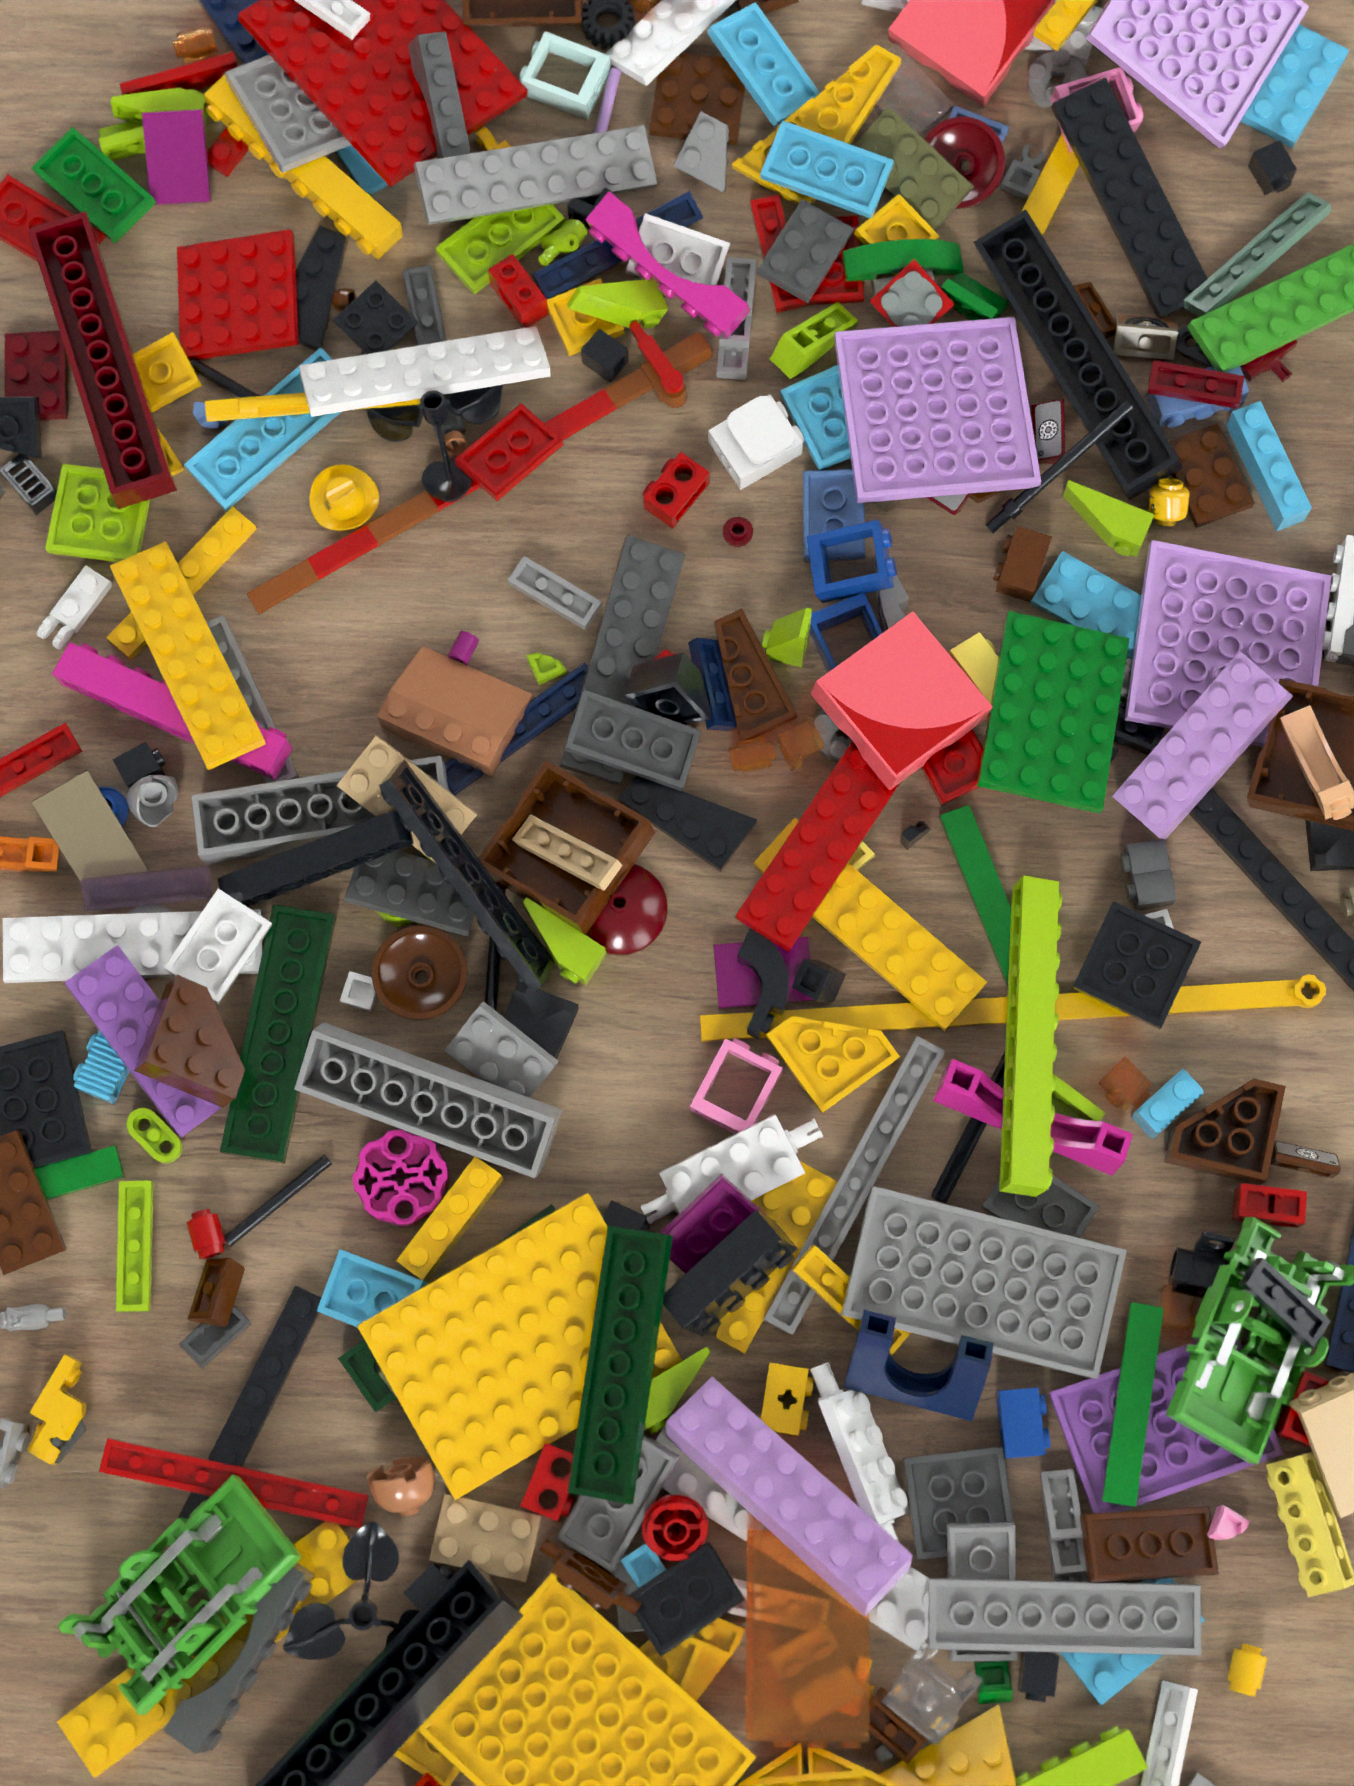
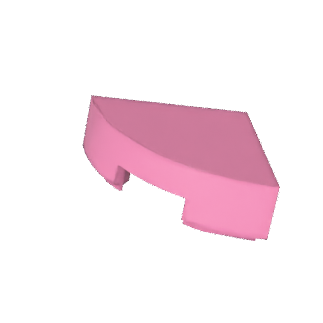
[1207,1505,1250,1540]

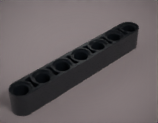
[217,810,414,907]

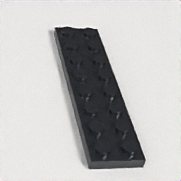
[1050,77,1207,319]
[379,759,555,992]

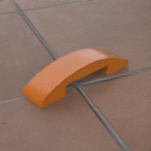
[0,836,60,872]

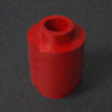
[186,1209,226,1260]

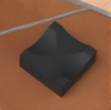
[1305,820,1354,871]
[504,981,579,1059]

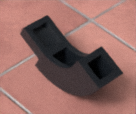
[737,928,789,1039]

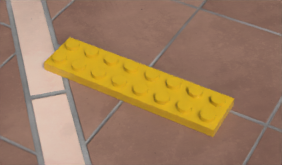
[110,541,266,770]
[753,817,987,1031]

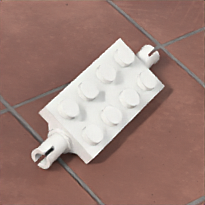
[641,1114,824,1224]
[810,1362,910,1542]

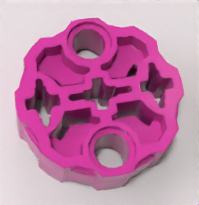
[353,1129,450,1228]

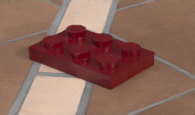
[5,330,68,420]

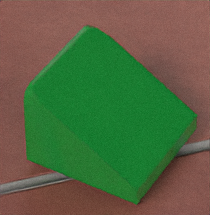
[974,1661,1013,1705]

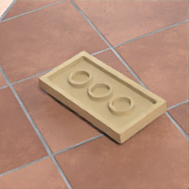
[337,735,477,862]

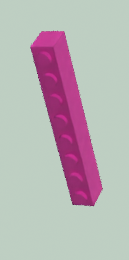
[52,642,293,781]

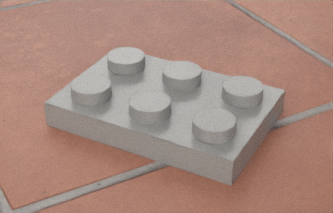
[444,1001,559,1098]

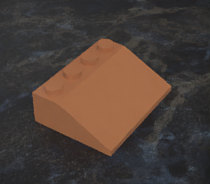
[377,646,533,777]

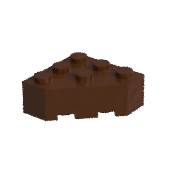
[134,975,245,1108]
[1164,1079,1286,1185]

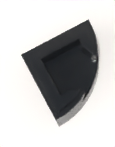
[900,821,931,850]

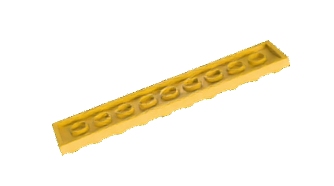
[57,1521,358,1778]

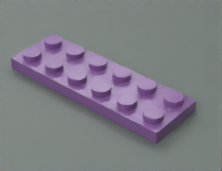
[64,945,222,1138]

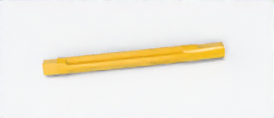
[205,392,421,422]

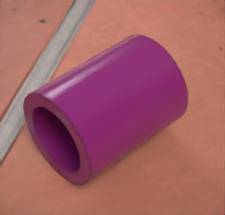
[448,631,479,665]

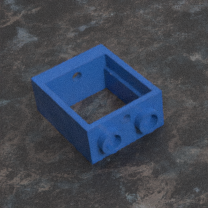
[806,520,897,603]
[810,592,882,673]

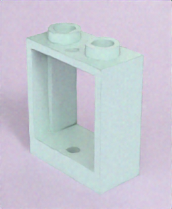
[519,31,611,120]

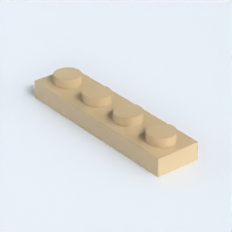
[512,814,623,891]

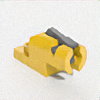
[26,1354,87,1465]

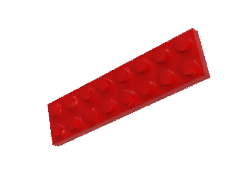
[735,741,901,952]

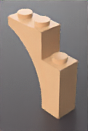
[1280,705,1354,820]

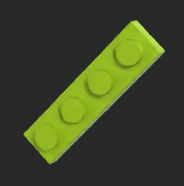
[116,1180,154,1313]

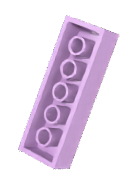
[1112,651,1293,840]

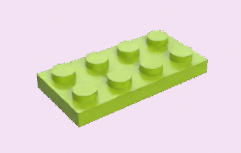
[435,204,565,295]

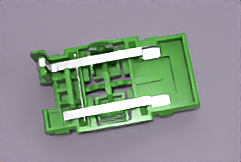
[1165,1217,1354,1464]
[57,1475,302,1715]

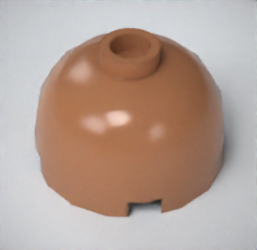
[366,1455,435,1516]

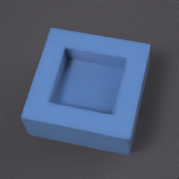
[193,402,229,429]

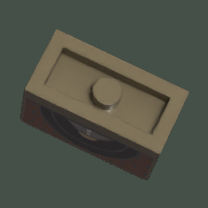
[1112,313,1178,360]

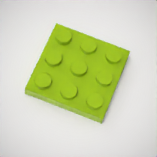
[45,464,151,562]

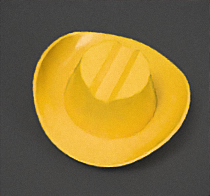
[309,464,379,531]

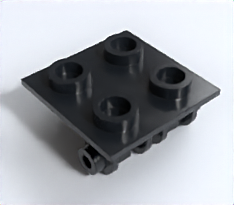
[333,280,418,355]

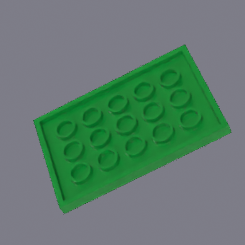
[977,611,1130,814]

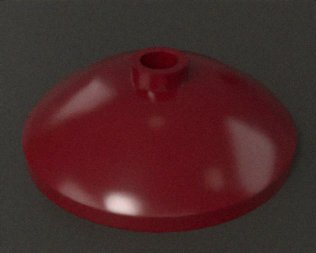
[924,116,1005,209]
[586,864,668,955]

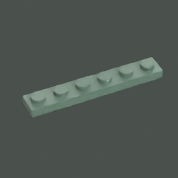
[1184,192,1331,317]

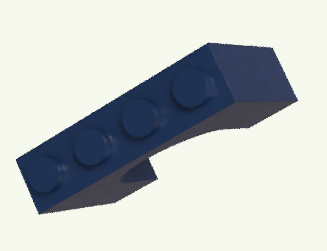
[844,1309,994,1421]

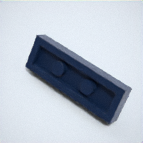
[688,638,737,731]

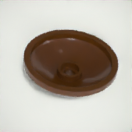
[372,925,468,1020]

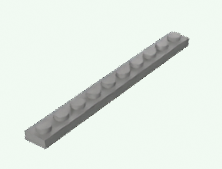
[764,1036,945,1336]

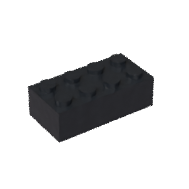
[663,1210,798,1336]

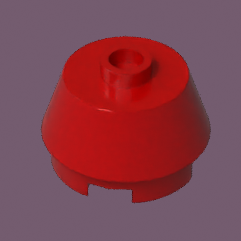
[642,1494,708,1561]

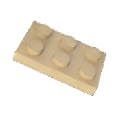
[429,1494,542,1582]

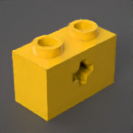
[761,1363,814,1437]

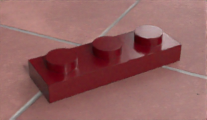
[1147,360,1245,409]

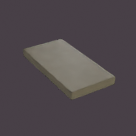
[31,769,153,910]

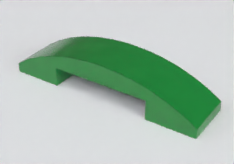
[842,239,964,281]

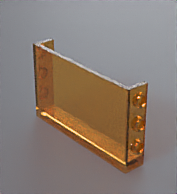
[745,1529,869,1748]

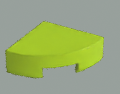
[526,653,567,685]

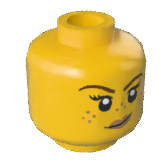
[1147,478,1190,526]

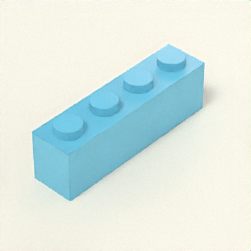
[1226,401,1312,532]

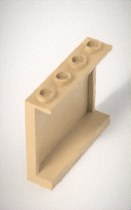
[1289,1373,1354,1518]

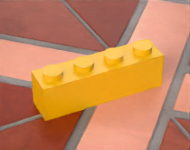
[396,1157,504,1282]

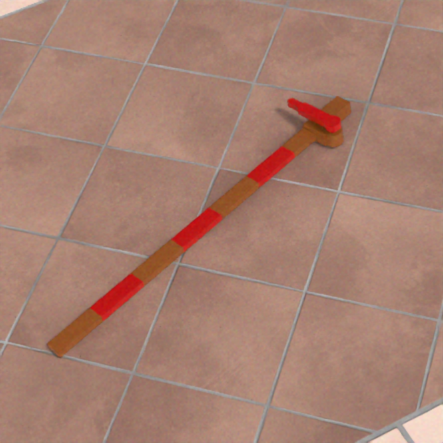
[246,321,713,614]

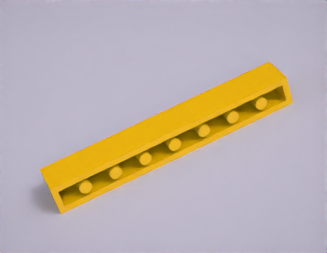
[204,75,403,260]

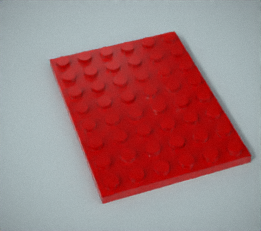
[238,0,528,187]

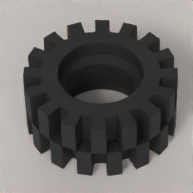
[582,0,635,50]

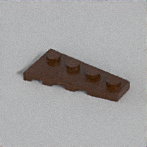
[714,608,797,744]

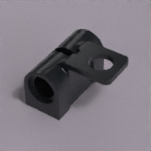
[1167,1231,1235,1299]

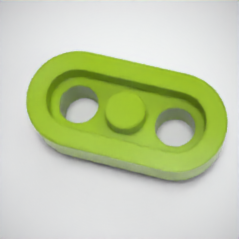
[126,1108,183,1164]

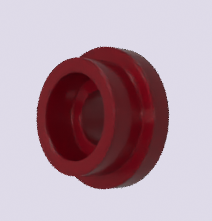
[723,517,753,547]

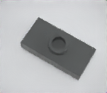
[179,1305,251,1369]

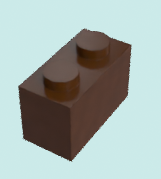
[993,526,1052,602]

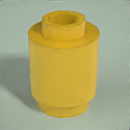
[1227,1643,1267,1697]

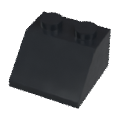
[625,652,712,725]

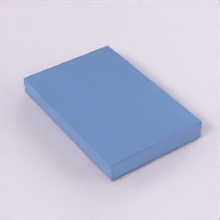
[803,469,865,561]

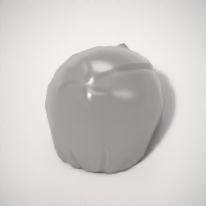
[126,775,179,827]

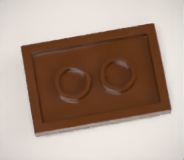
[1169,423,1254,528]

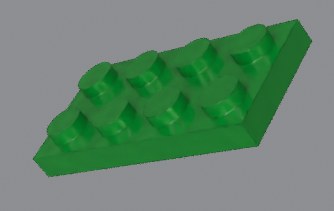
[31,127,156,244]

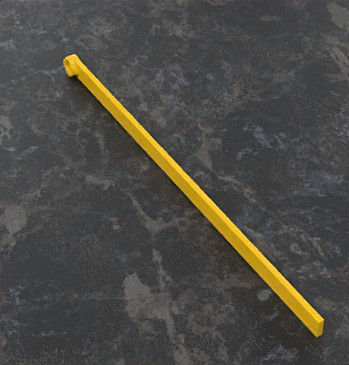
[700,974,1326,1042]

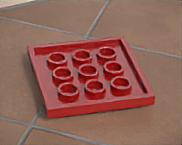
[177,229,299,361]

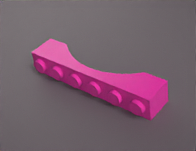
[585,191,750,339]
[933,1058,1133,1176]

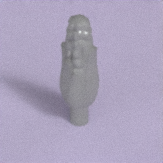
[0,1304,66,1332]

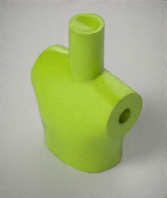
[538,219,588,266]

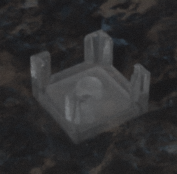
[881,1637,982,1745]

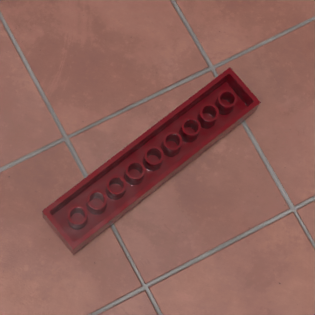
[28,211,177,509]

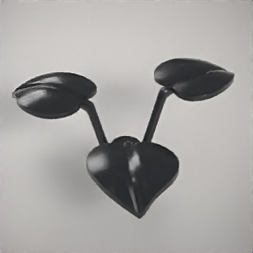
[366,384,503,502]
[283,1522,420,1660]

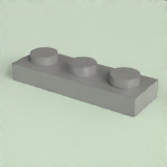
[507,556,602,630]

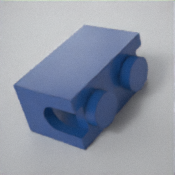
[995,1387,1050,1459]

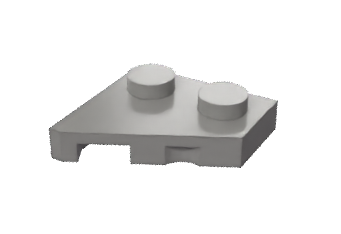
[674,112,729,193]
[0,1418,30,1489]

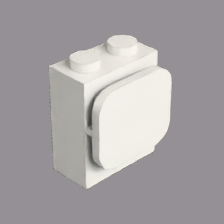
[708,394,804,490]

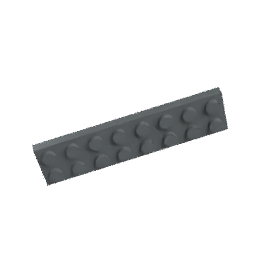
[559,535,685,785]

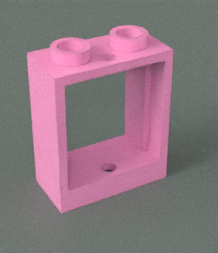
[1050,67,1143,153]
[690,1038,783,1134]

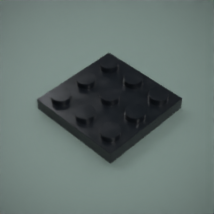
[1072,901,1201,1029]

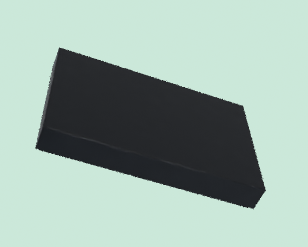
[629,1542,746,1657]

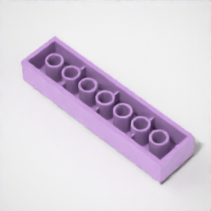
[666,1377,913,1617]

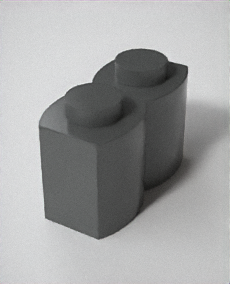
[1120,839,1176,910]

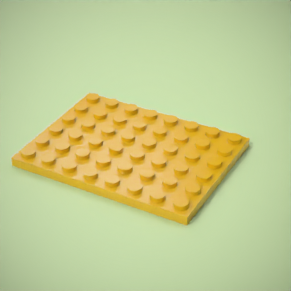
[357,1192,682,1500]
[417,1573,756,1786]

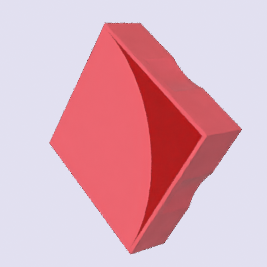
[889,0,1056,108]
[811,611,993,790]

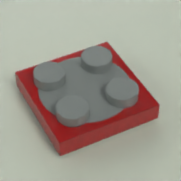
[870,259,955,327]

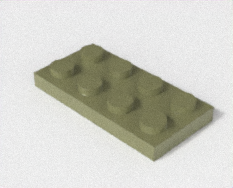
[854,106,975,232]

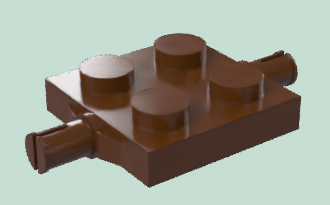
[539,1538,642,1616]

